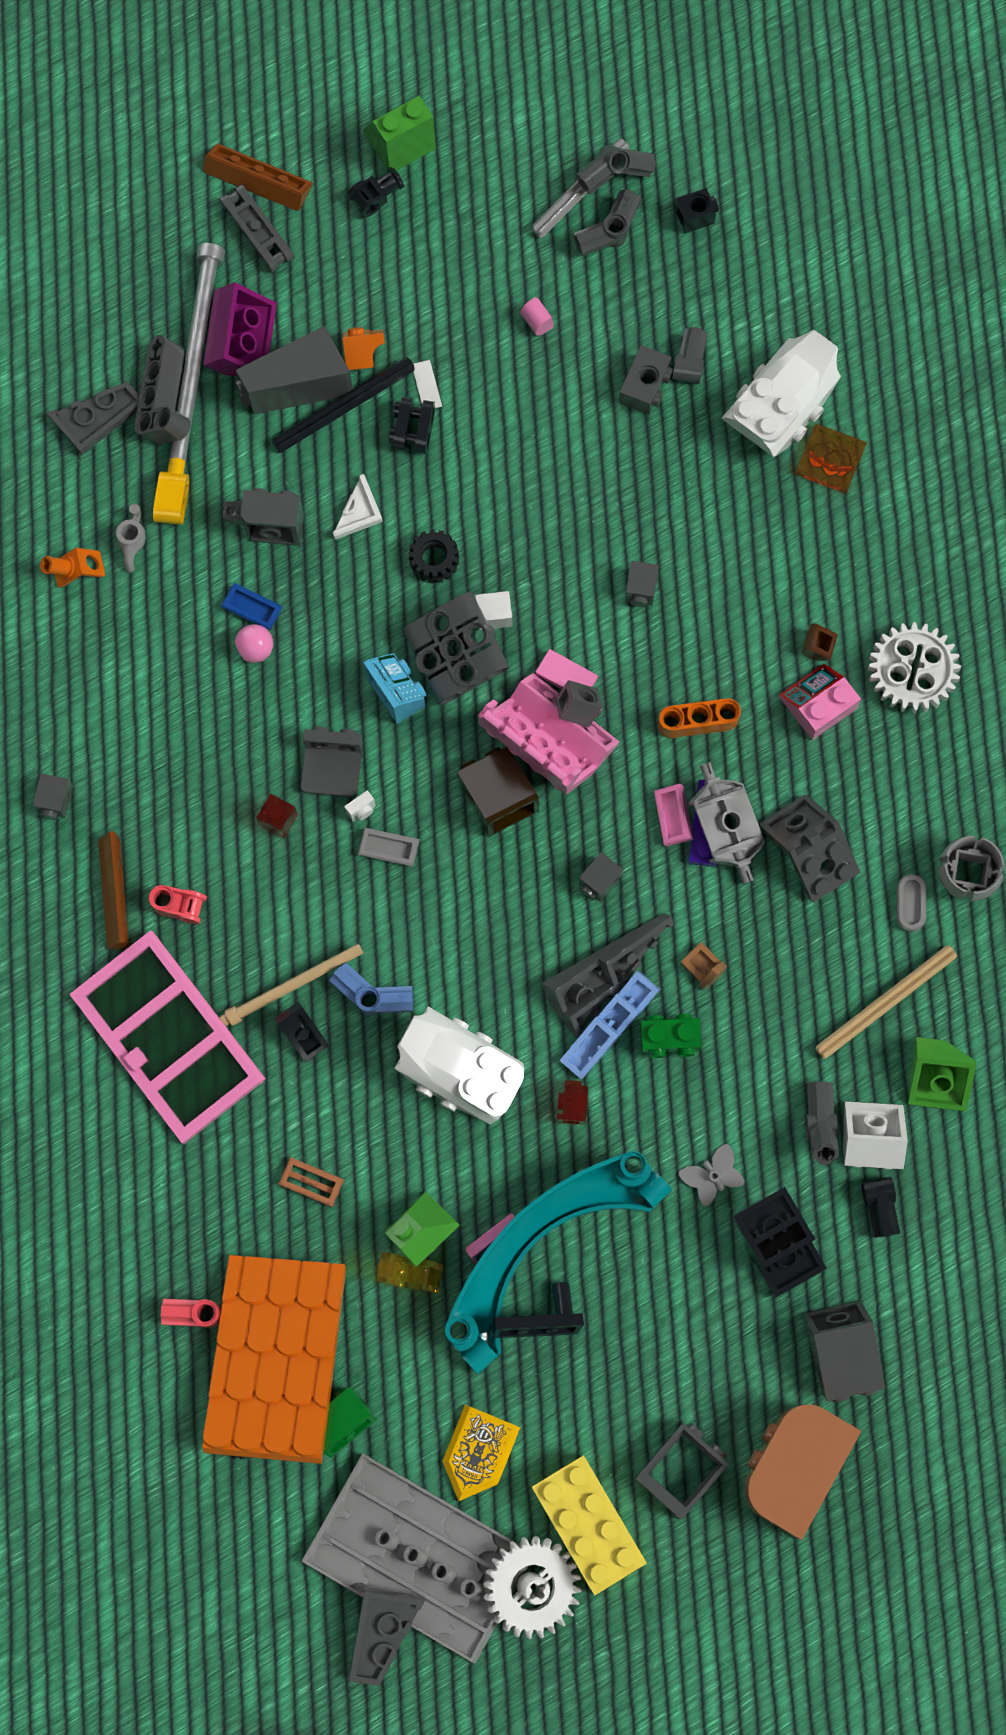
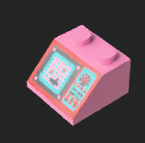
[779,664,861,740]

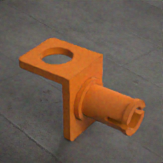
[40,548,105,587]

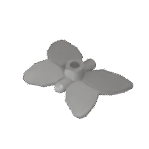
[678,1144,745,1206]

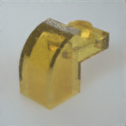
[376,1252,443,1294]

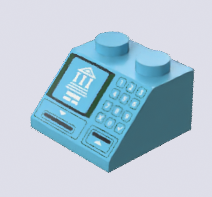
[363,653,426,724]

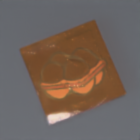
[795,423,867,494]

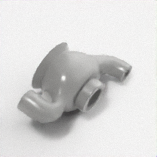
[116,504,146,573]

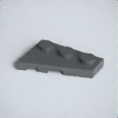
[47,382,140,455]
[349,1588,425,1686]

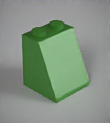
[363,95,436,171]

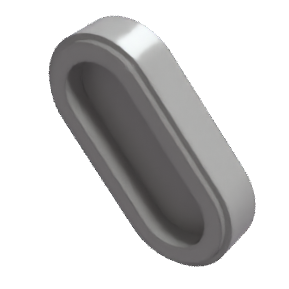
[896,874,926,933]

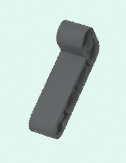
[135,335,191,444]

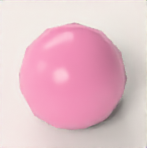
[235,624,274,663]

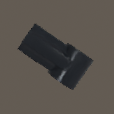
[861,1176,900,1238]

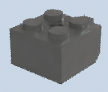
[223,488,304,546]

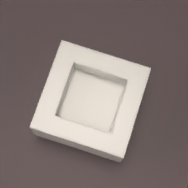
[344,790,376,822]

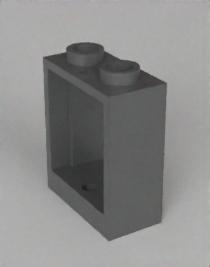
[635,1423,729,1520]

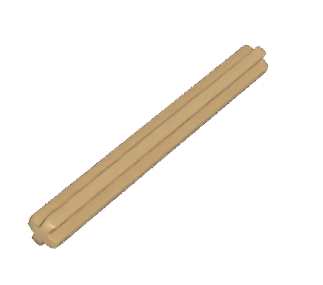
[815,945,957,1059]

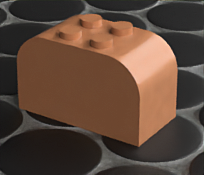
[744,1405,861,1540]

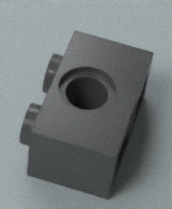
[619,345,674,415]

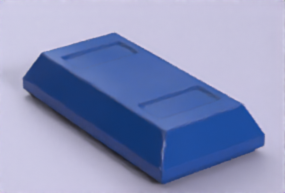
[221,583,283,631]

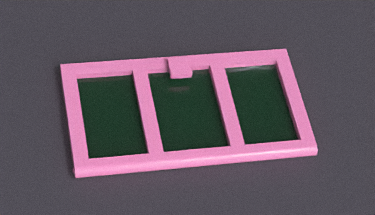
[70,931,266,1144]

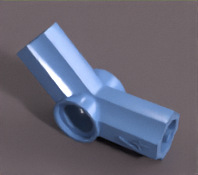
[329,963,413,1016]

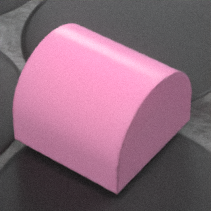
[520,297,554,336]

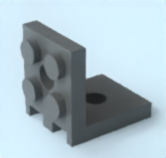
[759,794,861,903]

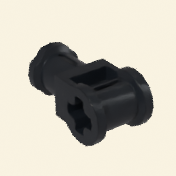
[347,167,404,217]

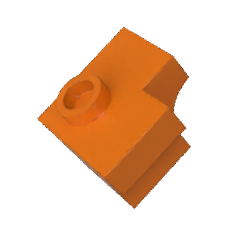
[342,327,385,370]

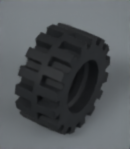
[409,529,459,584]

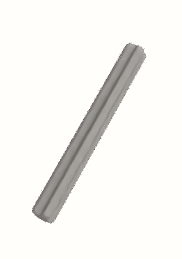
[532,138,629,238]

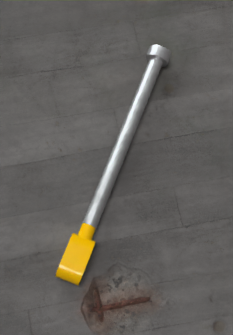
[153,243,225,525]

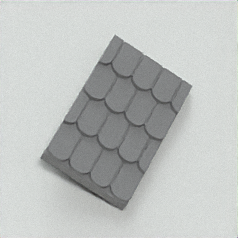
[302,1453,528,1664]

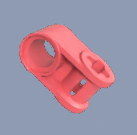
[149,885,207,925]

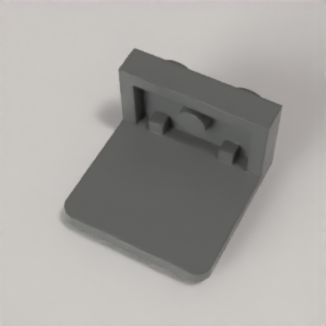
[301,726,363,797]

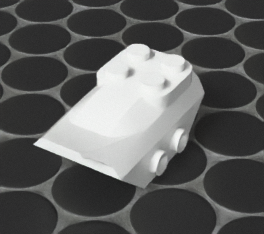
[721,330,841,457]
[394,1007,525,1124]

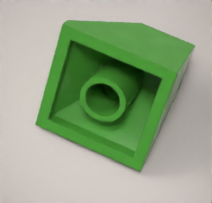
[908,1037,977,1111]
[383,1192,460,1267]

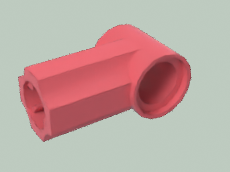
[161,1299,222,1328]

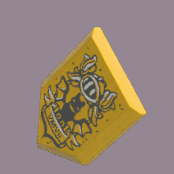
[442,1405,520,1501]

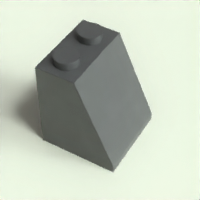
[803,1300,885,1402]

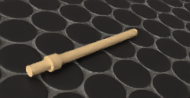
[205,943,364,1034]

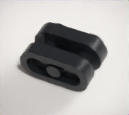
[389,397,436,454]

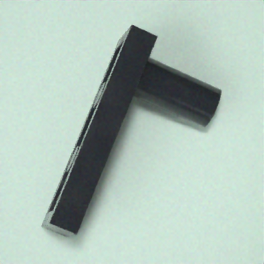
[489,1282,584,1339]

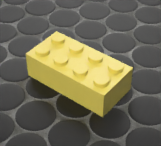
[532,1455,647,1596]

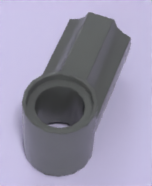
[672,327,708,384]

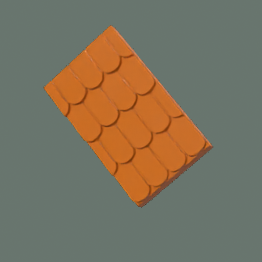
[202,1255,346,1464]

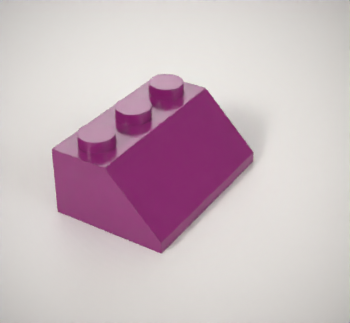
[203,282,277,376]

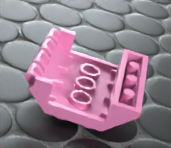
[478,673,619,795]

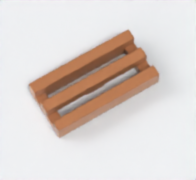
[279,1157,345,1207]

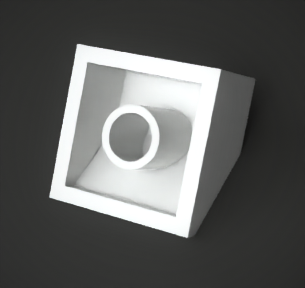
[843,1102,908,1169]

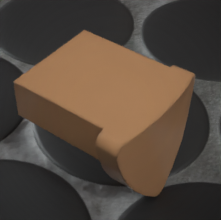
[680,942,727,990]

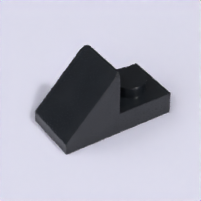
[274,1002,329,1063]

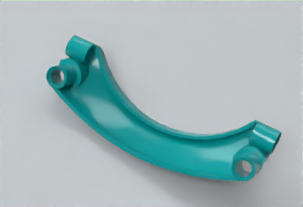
[445,1151,672,1375]

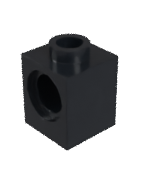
[675,188,719,234]

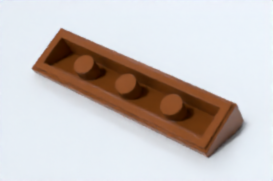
[203,144,313,211]
[98,831,129,950]

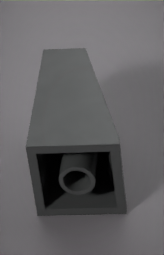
[235,326,353,415]

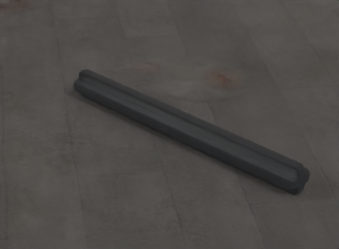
[272,357,415,453]

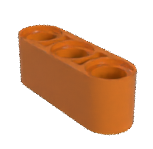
[658,699,741,738]

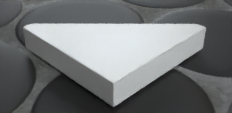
[333,474,383,540]

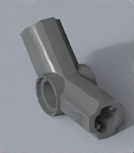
[576,145,656,194]
[573,189,641,257]
[805,1082,839,1165]

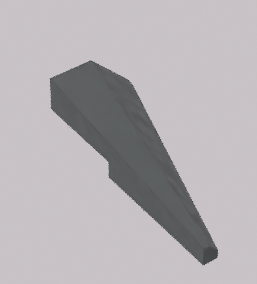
[542,913,674,1038]

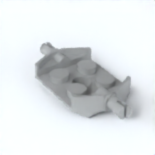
[688,762,765,884]

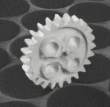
[868,622,961,714]

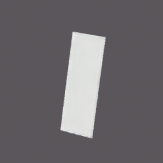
[413,360,442,408]

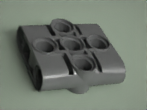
[403,592,510,705]

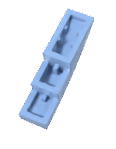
[560,971,661,1080]

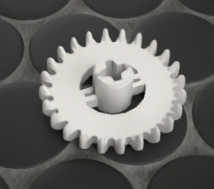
[483,1536,582,1640]

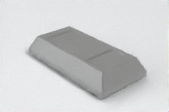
[358,827,420,867]

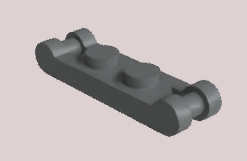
[219,184,294,273]

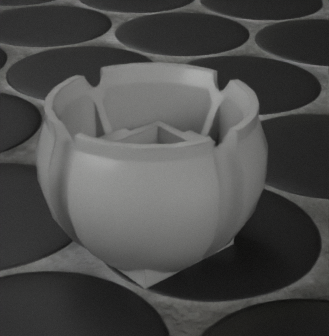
[938,836,1005,902]

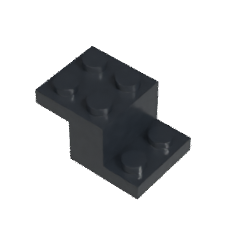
[733,1187,827,1298]

